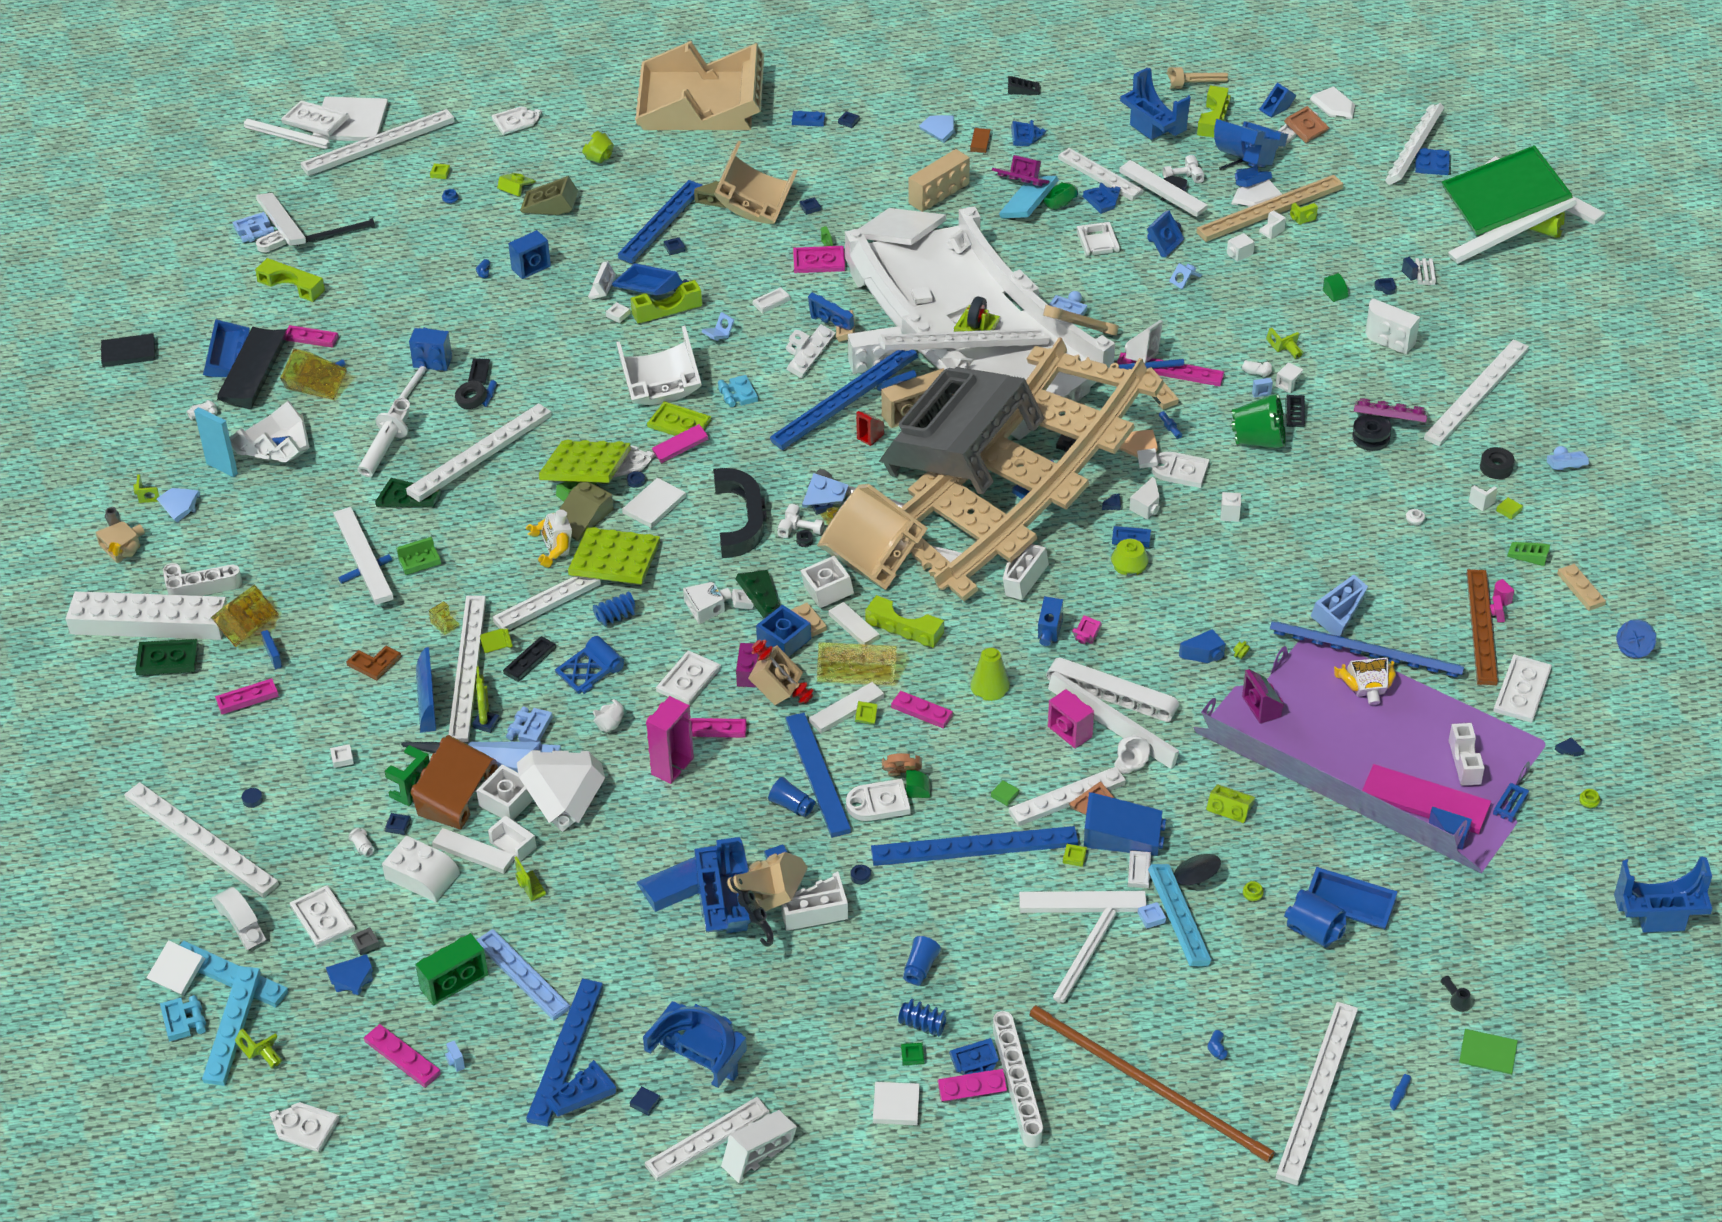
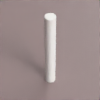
[399,366,427,399]

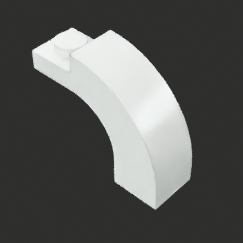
[211,887,266,950]

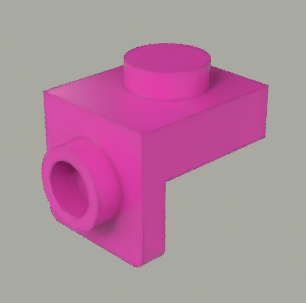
[1072,615,1102,644]

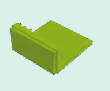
[497,173,536,196]
[514,856,546,901]

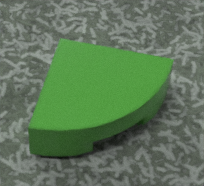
[820,226,833,246]

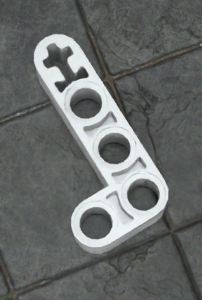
[163,563,242,596]

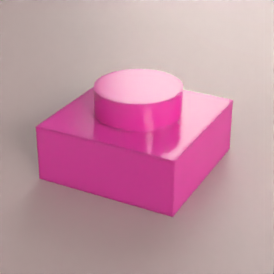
[1490,595,1505,622]

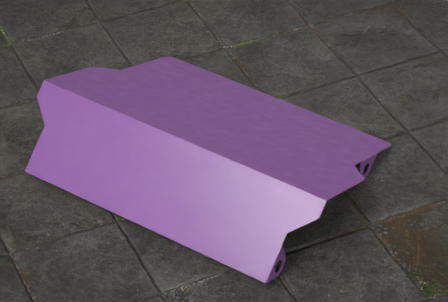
[1193,637,1545,873]

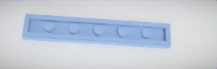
[477,929,570,1021]

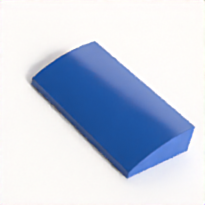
[612,263,683,295]
[203,319,250,377]
[416,647,436,733]
[637,857,699,912]
[1308,867,1398,929]

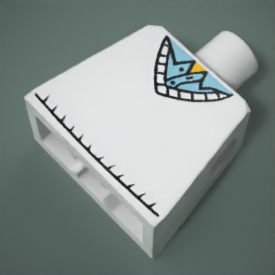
[683,582,732,624]

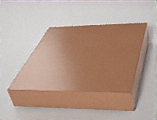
[1284,106,1329,143]

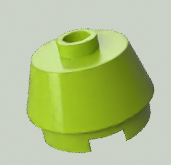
[582,131,614,164]
[1111,539,1149,575]

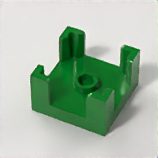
[384,745,430,807]

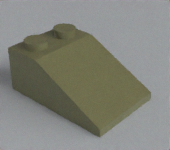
[520,176,578,215]
[559,482,614,541]

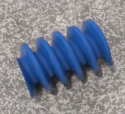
[593,591,635,626]
[898,999,946,1037]

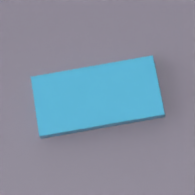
[999,176,1059,218]
[194,407,238,478]

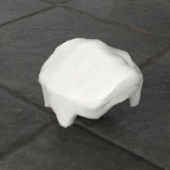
[593,699,624,732]
[1114,735,1150,774]

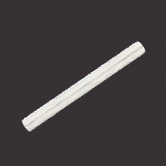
[244,119,330,149]
[1053,907,1116,1004]

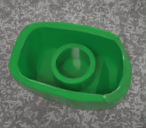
[1043,182,1078,210]

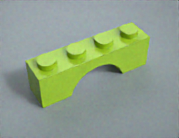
[1197,85,1231,138]
[255,258,325,302]
[630,280,702,324]
[865,595,944,648]

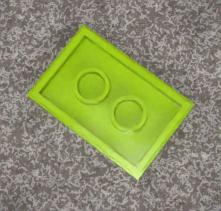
[647,401,712,436]

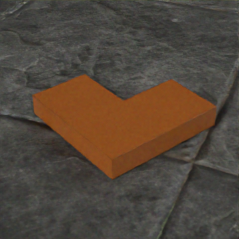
[346,646,402,681]

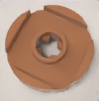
[882,753,922,776]

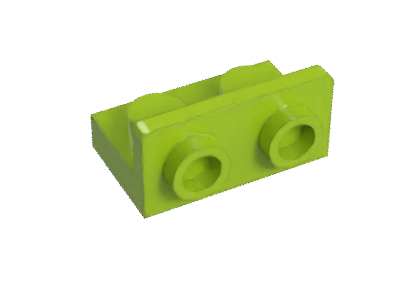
[1206,784,1256,823]

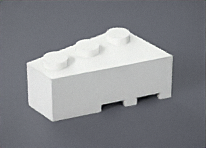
[1003,544,1049,600]
[781,872,848,931]
[721,1110,797,1183]

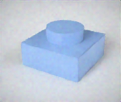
[1252,378,1273,398]
[1138,902,1166,929]
[445,1041,465,1072]

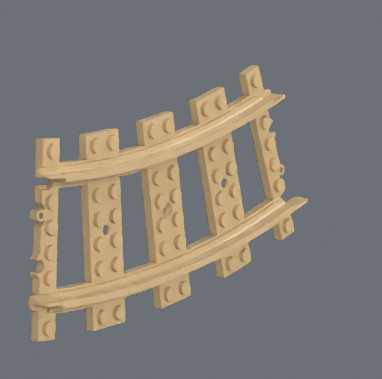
[901,337,1164,601]

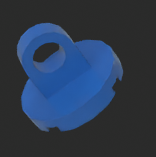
[1616,619,1657,658]

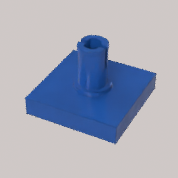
[1147,210,1184,257]

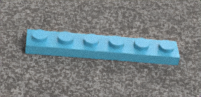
[1148,864,1212,966]
[179,940,288,1008]
[202,966,261,1086]

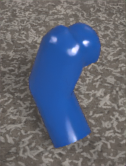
[476,259,491,279]

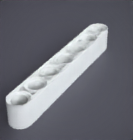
[1046,658,1179,722]
[993,1011,1043,1148]

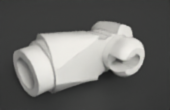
[1242,360,1272,378]
[186,400,218,420]
[349,828,375,857]

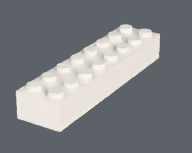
[66,591,229,640]

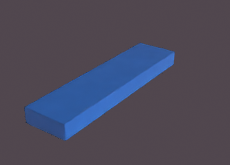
[876,370,917,391]

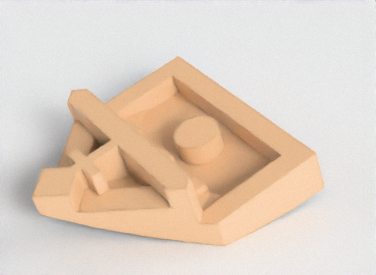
[1119,430,1159,458]

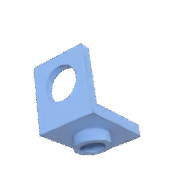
[1169,263,1202,289]
[702,312,735,341]

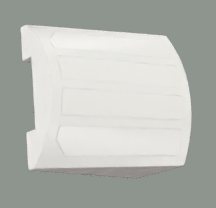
[616,326,702,405]

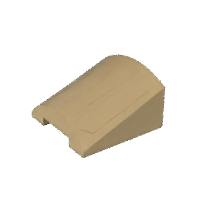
[714,140,798,224]
[817,484,928,590]

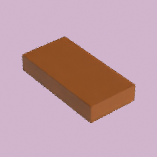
[970,128,991,153]

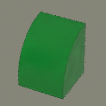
[1322,273,1348,302]
[906,770,930,798]

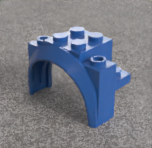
[1120,68,1191,140]
[694,837,751,933]
[1614,856,1712,932]
[643,1001,747,1088]

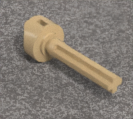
[1167,67,1228,89]

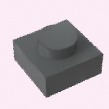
[351,927,380,955]

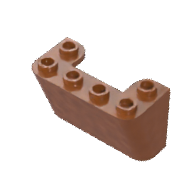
[411,735,498,830]

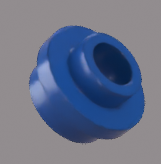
[442,189,459,203]

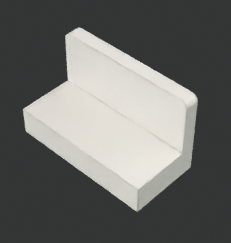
[588,261,616,299]

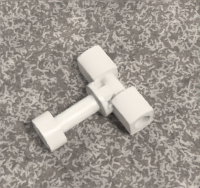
[1163,155,1204,183]
[777,504,825,538]

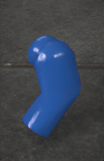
[1207,1030,1228,1060]

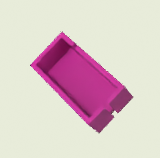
[646,696,694,784]

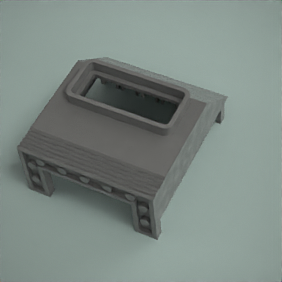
[879,367,1045,494]

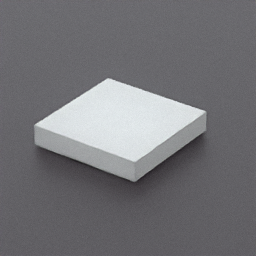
[147,940,205,996]
[873,1082,919,1125]

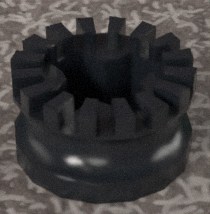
[796,530,813,547]

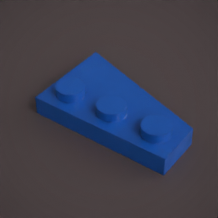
[808,292,855,330]
[547,1060,616,1116]

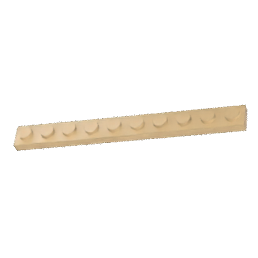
[1196,175,1343,242]

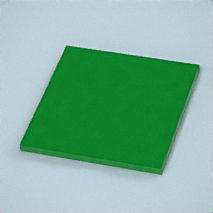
[1441,145,1573,236]

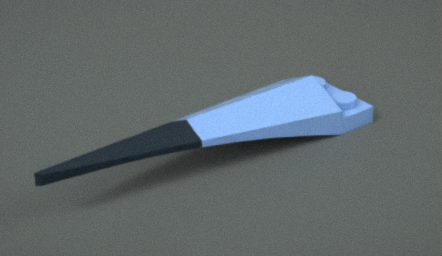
[401,742,562,772]

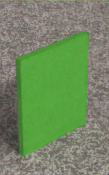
[1459,1029,1518,1075]

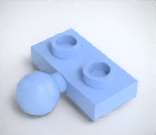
[1049,291,1087,315]
[1547,446,1589,470]

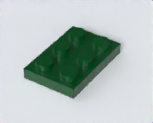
[135,639,199,675]

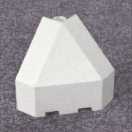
[230,401,309,462]
[517,750,605,832]

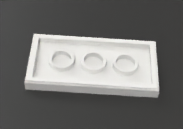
[281,101,350,136]
[1493,654,1552,723]

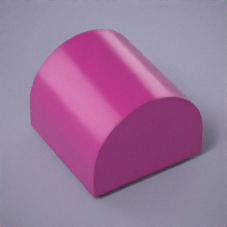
[1492,579,1515,606]

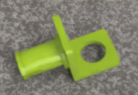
[1266,327,1303,359]
[235,1029,283,1069]

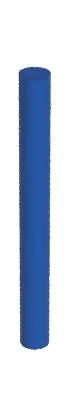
[1119,359,1184,370]

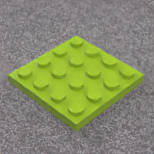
[538,439,631,483]
[568,527,660,584]

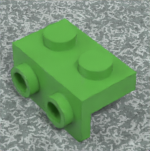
[396,537,441,575]

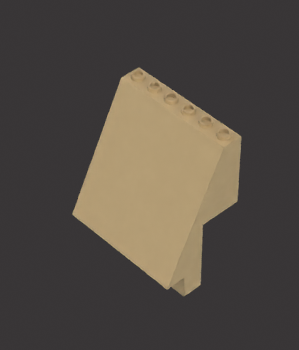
[635,41,764,130]

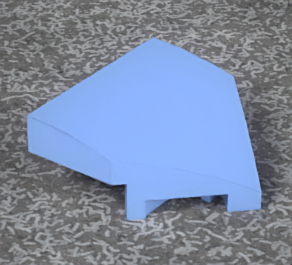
[919,115,956,143]
[157,488,200,522]

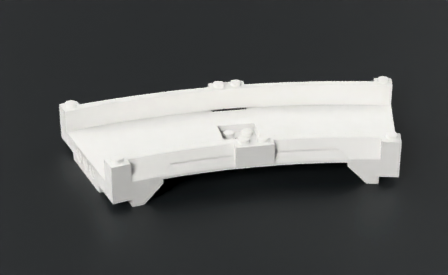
[845,207,1115,440]

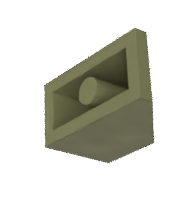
[694,181,726,208]

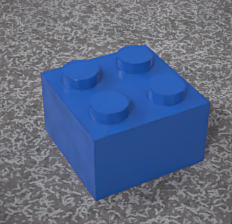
[508,230,551,279]
[409,328,452,371]
[756,605,811,657]

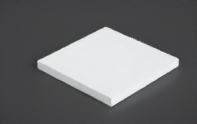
[312,97,388,141]
[859,208,946,245]

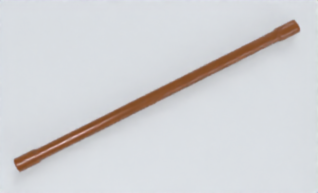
[1029,1005,1275,1163]

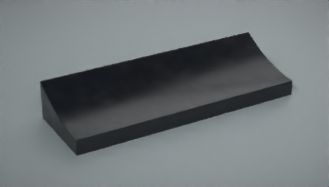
[217,326,287,409]

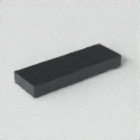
[503,636,556,682]

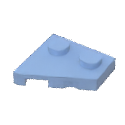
[802,473,849,508]

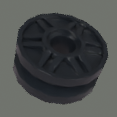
[1352,414,1392,451]

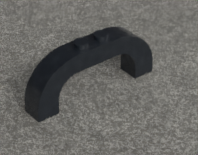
[713,468,767,558]

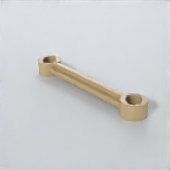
[1043,305,1119,336]

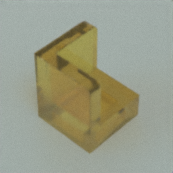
[428,601,459,635]

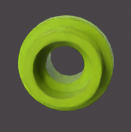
[1233,641,1250,659]
[1579,789,1600,808]
[1242,881,1264,901]

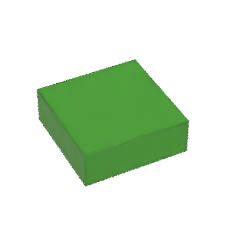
[991,780,1019,806]

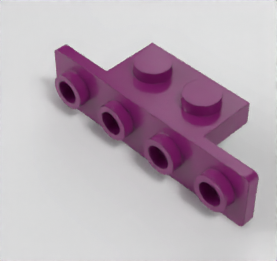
[992,155,1049,186]

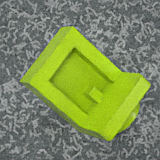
[1290,203,1318,225]

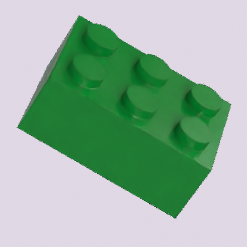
[415,933,488,1006]

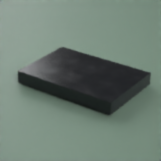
[101,333,155,367]

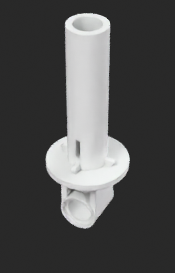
[357,398,410,478]

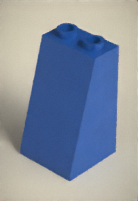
[1084,792,1166,856]

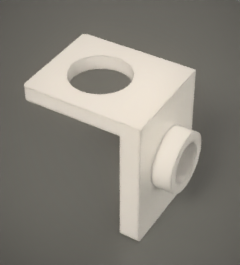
[938,358,973,370]

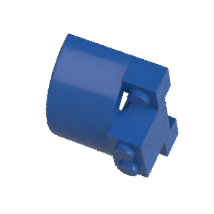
[1214,119,1289,168]

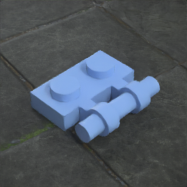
[232,212,275,243]
[506,707,553,742]

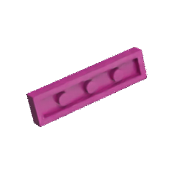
[364,1024,441,1088]

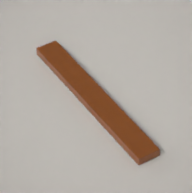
[1466,569,1498,685]

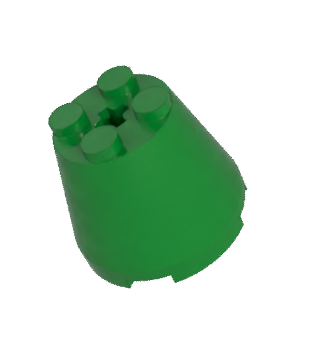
[1232,394,1286,449]

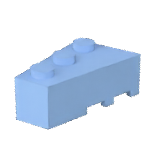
[1311,575,1368,636]

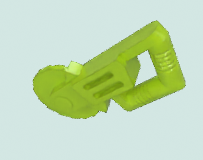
[476,666,489,725]

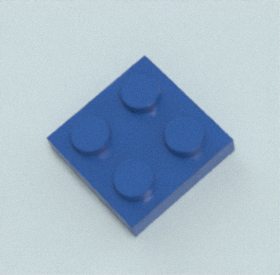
[1415,148,1449,175]

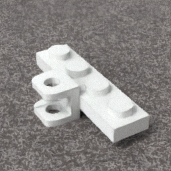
[786,324,836,378]

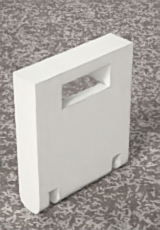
[1077,222,1119,256]

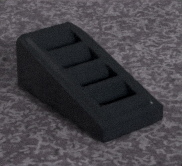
[1008,76,1040,95]
[1285,394,1305,427]

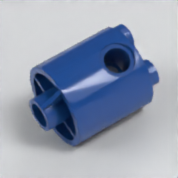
[1284,889,1346,948]

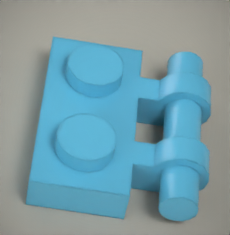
[718,375,758,407]
[160,995,206,1042]

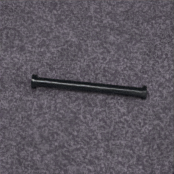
[296,218,375,247]

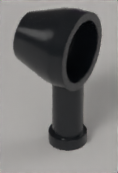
[1440,975,1472,1012]

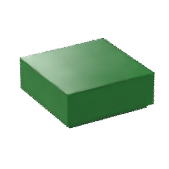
[901,1042,924,1066]

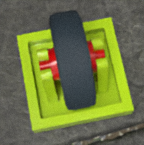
[954,296,1000,332]

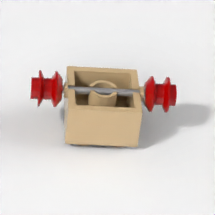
[748,640,813,705]

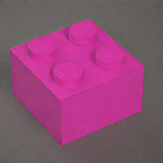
[1048,689,1094,749]

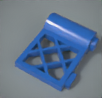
[555,636,624,694]

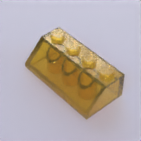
[817,642,898,685]

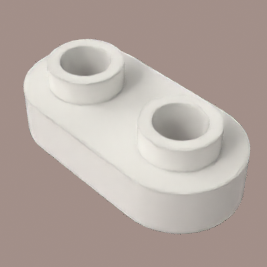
[256,230,287,252]

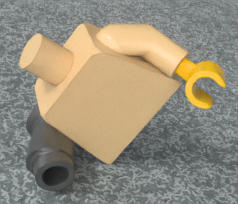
[95,507,145,563]

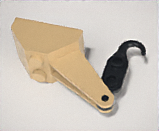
[728,852,808,947]

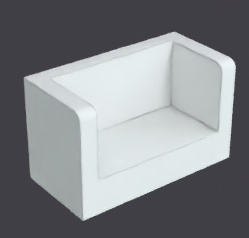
[488,815,536,862]

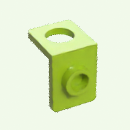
[133,474,160,503]
[480,628,513,653]

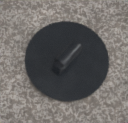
[1174,854,1221,885]

